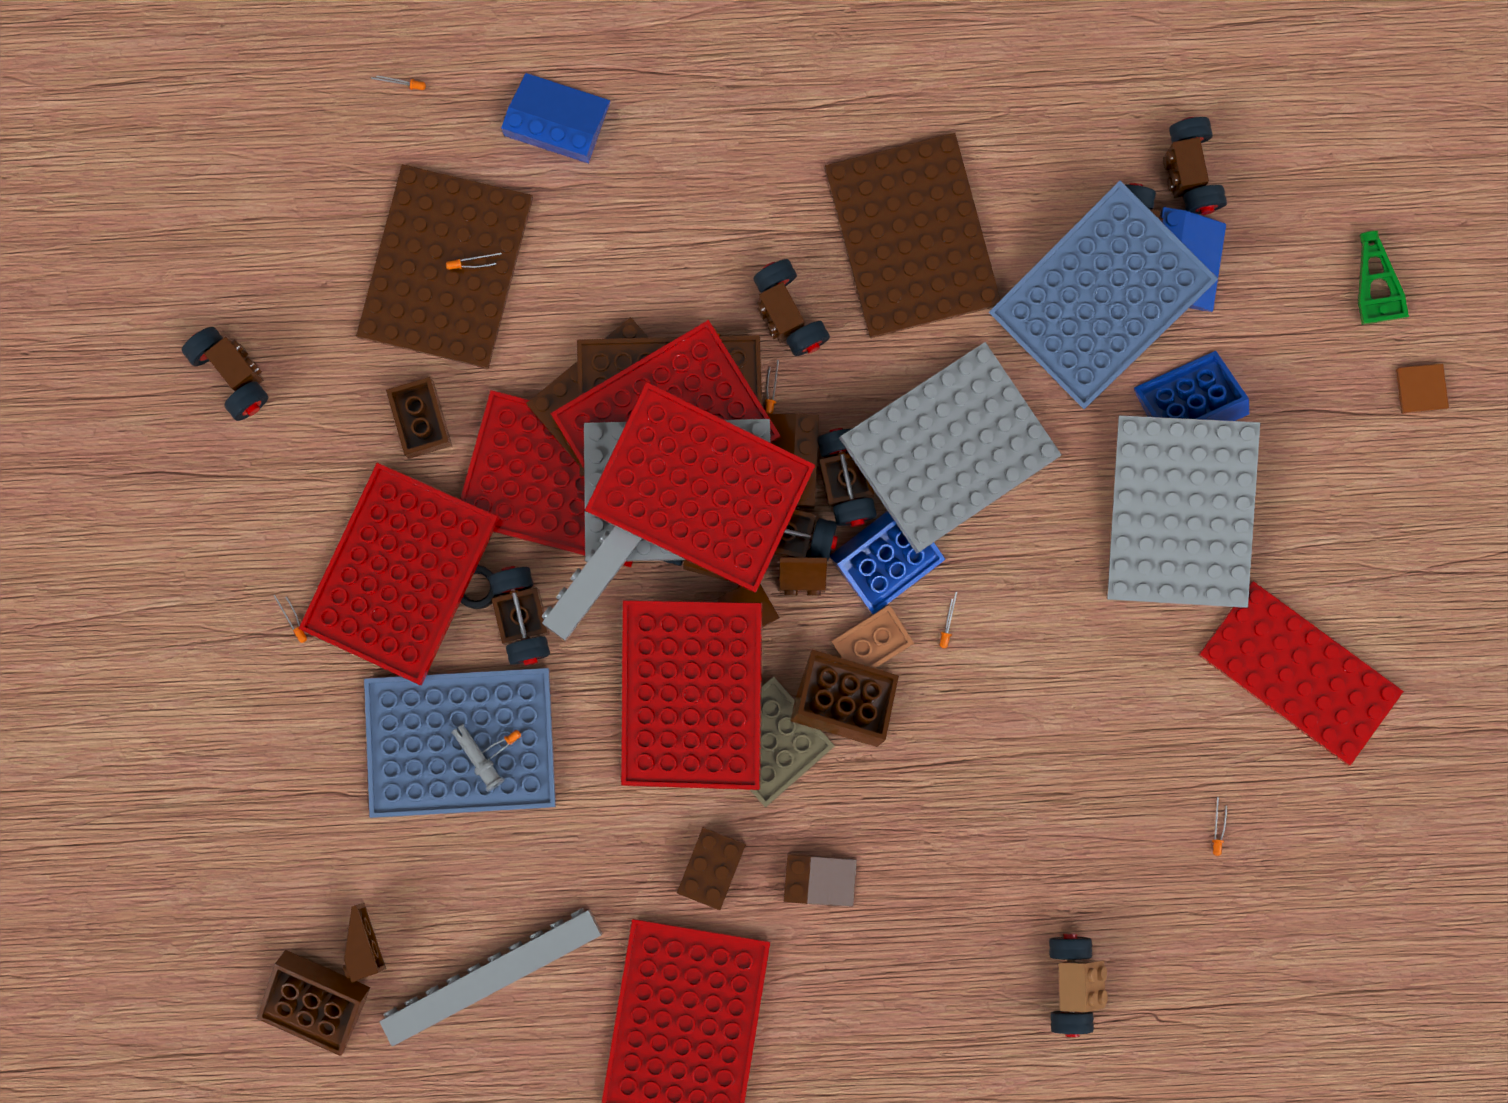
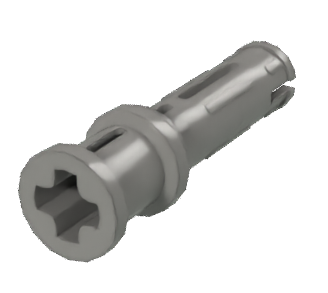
[451,724,505,792]

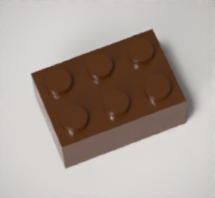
[386,377,452,459]
[677,827,746,910]

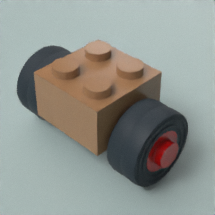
[1049,933,1108,1037]

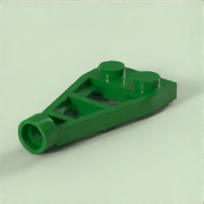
[1358,231,1409,325]

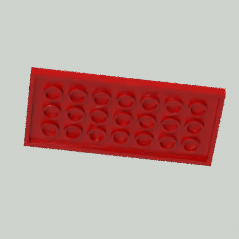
[1198,581,1404,766]

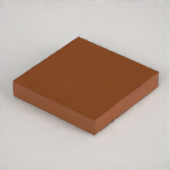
[1396,364,1449,414]

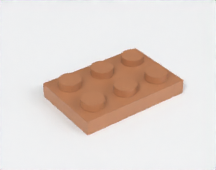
[831,605,914,668]

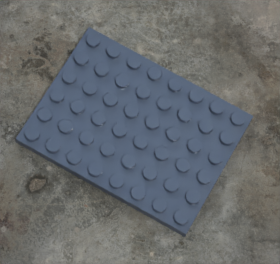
[989,180,1218,409]
[364,668,556,818]

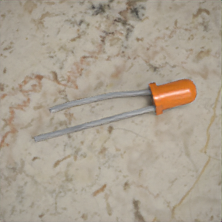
[371,76,426,90]
[446,253,502,270]
[765,360,779,414]
[939,592,957,648]
[274,595,307,643]
[482,730,521,760]
[1212,797,1227,856]

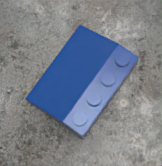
[501,73,610,164]
[1160,207,1226,312]
[1134,351,1249,421]
[829,511,946,615]

